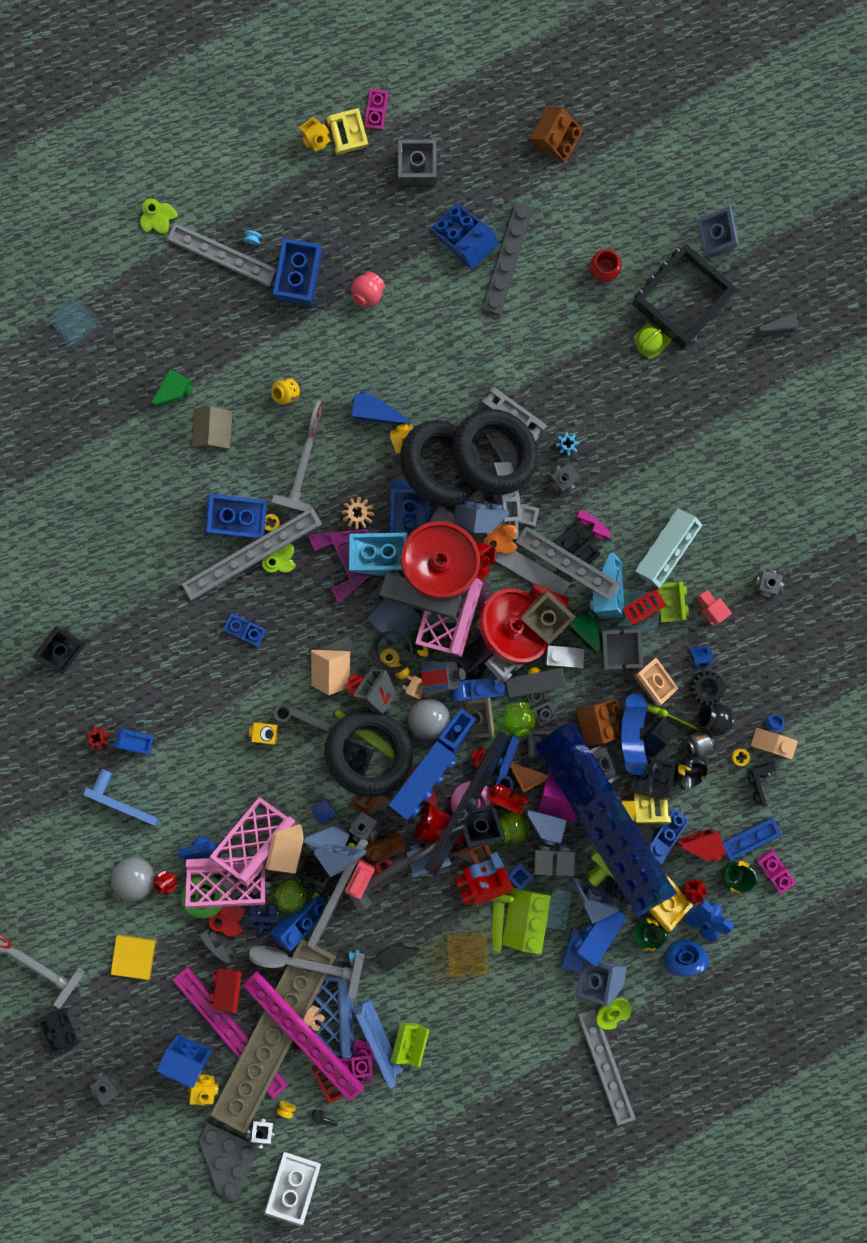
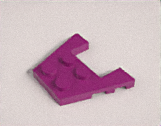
[308,529,371,604]

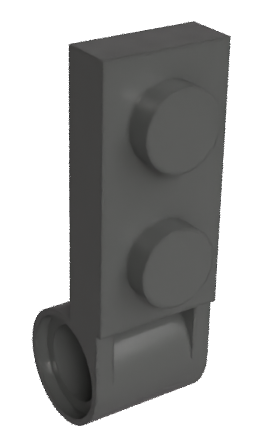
[274,704,332,731]

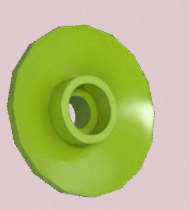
[596,998,632,1030]

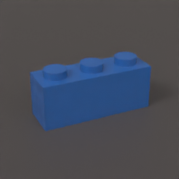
[572,911,627,967]

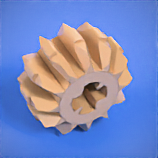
[342,497,374,530]

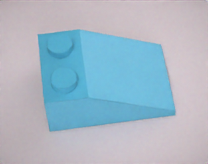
[349,533,408,577]
[590,552,625,619]

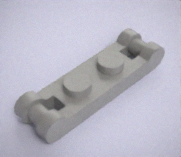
[481,386,547,441]

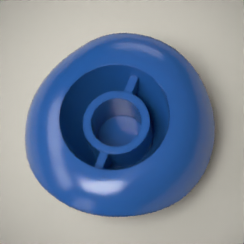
[664,939,709,976]

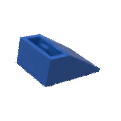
[430,203,499,269]

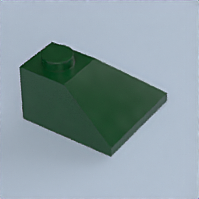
[567,609,600,653]

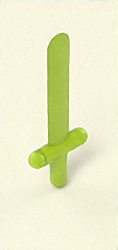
[646,702,710,735]
[335,710,395,759]
[490,895,514,953]

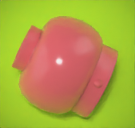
[351,271,385,307]

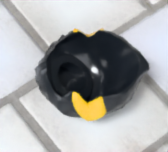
[676,756,708,790]

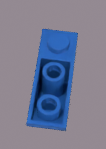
[639,809,689,865]
[269,895,327,951]

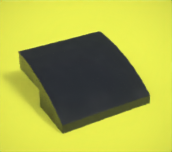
[553,524,601,579]
[322,739,374,776]
[630,756,678,801]

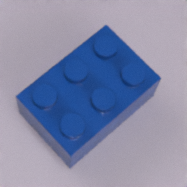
[273,238,323,307]
[157,1034,212,1088]

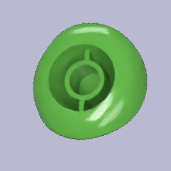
[181,874,225,919]

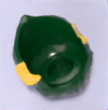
[404,626,439,657]
[721,861,759,894]
[630,918,668,951]

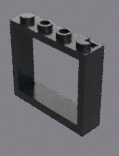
[633,244,737,349]

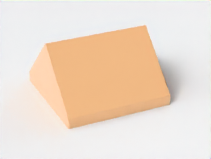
[311,650,350,695]
[632,658,679,706]
[265,824,304,873]

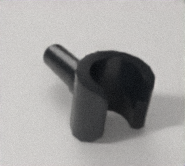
[312,1109,338,1127]

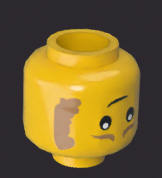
[271,378,300,405]

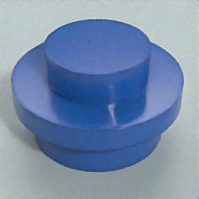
[765,714,785,733]

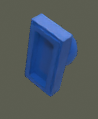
[113,728,154,755]
[178,836,222,863]

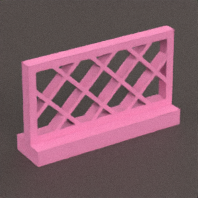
[415,578,483,657]
[210,797,296,888]
[185,856,266,909]

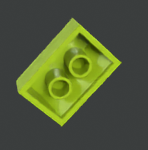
[502,887,551,955]

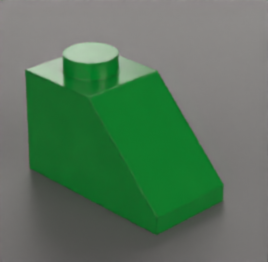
[152,369,194,408]

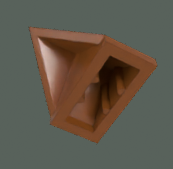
[510,762,548,792]
[349,794,393,814]
[451,844,492,865]

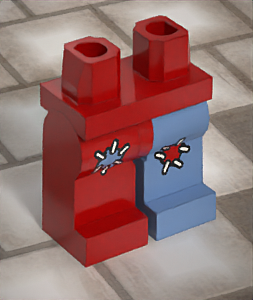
[455,852,514,906]

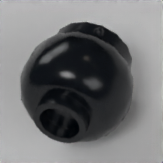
[697,703,734,736]

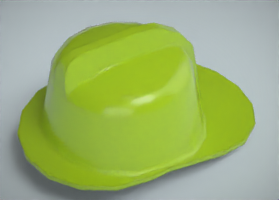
[634,323,672,359]

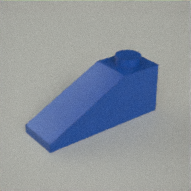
[352,391,410,425]

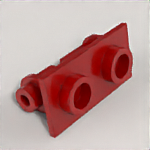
[488,784,528,815]

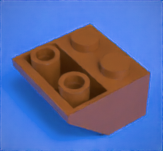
[529,106,583,163]
[576,699,621,747]

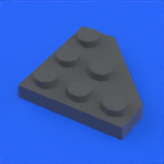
[199,1121,259,1201]

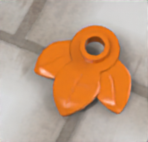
[483,523,517,554]

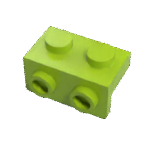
[657,582,689,623]
[391,1023,429,1068]

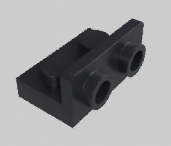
[454,635,494,680]
[296,856,339,897]
[36,1008,79,1056]

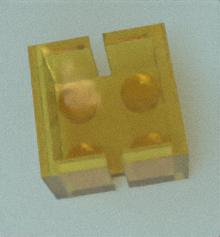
[447,931,489,977]

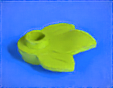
[140,198,178,234]
[262,544,296,573]

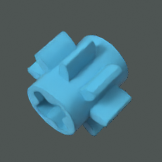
[555,432,580,457]

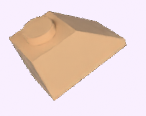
[750,728,798,759]

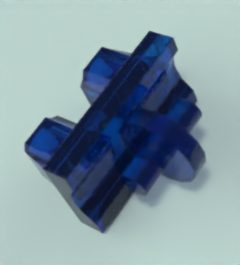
[244,903,281,935]

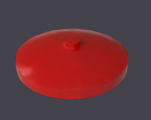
[401,521,480,599]
[479,588,549,665]

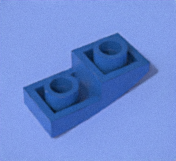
[222,613,266,647]
[560,928,585,973]

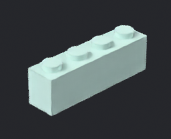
[635,508,702,588]

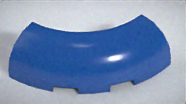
[620,693,648,775]

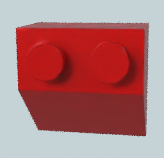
[675,828,726,862]
[209,967,242,1013]

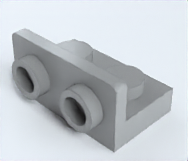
[485,654,523,684]

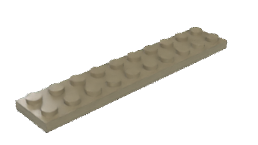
[211,938,336,1134]

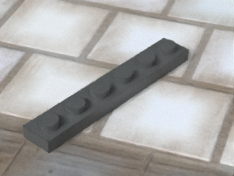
[483,202,534,316]

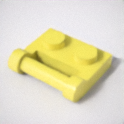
[326,108,369,156]
[634,793,671,825]

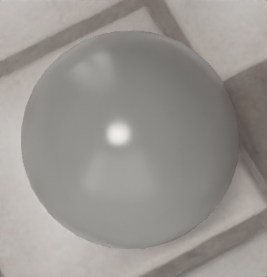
[407,699,451,742]
[111,857,155,901]

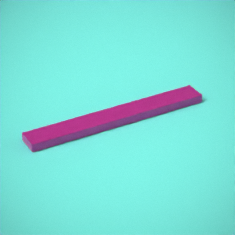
[173,967,288,1099]
[242,971,365,1102]

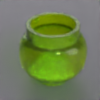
[504,702,536,736]
[498,813,529,846]
[274,880,307,914]

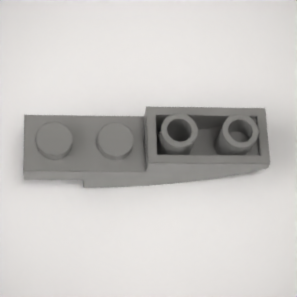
[492,462,521,539]

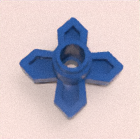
[682,901,734,943]

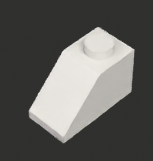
[545,646,584,668]

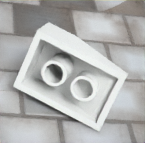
[263,1152,321,1227]

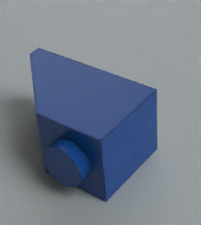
[438,709,477,754]

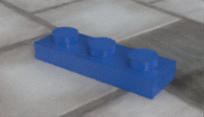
[722,817,782,861]

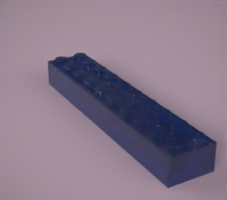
[535,722,677,917]

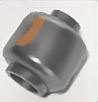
[684,731,715,757]

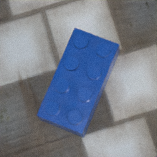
[389,741,456,820]

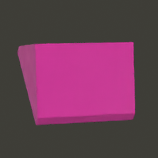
[537,775,583,822]

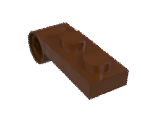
[354,832,406,865]

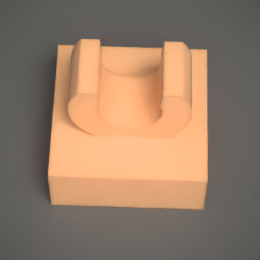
[403,676,423,700]
[303,1005,325,1031]

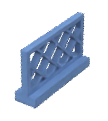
[306,976,354,1058]
[352,1000,403,1089]

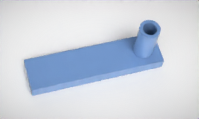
[83,769,160,826]

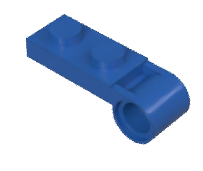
[451,677,509,701]
[496,735,520,791]

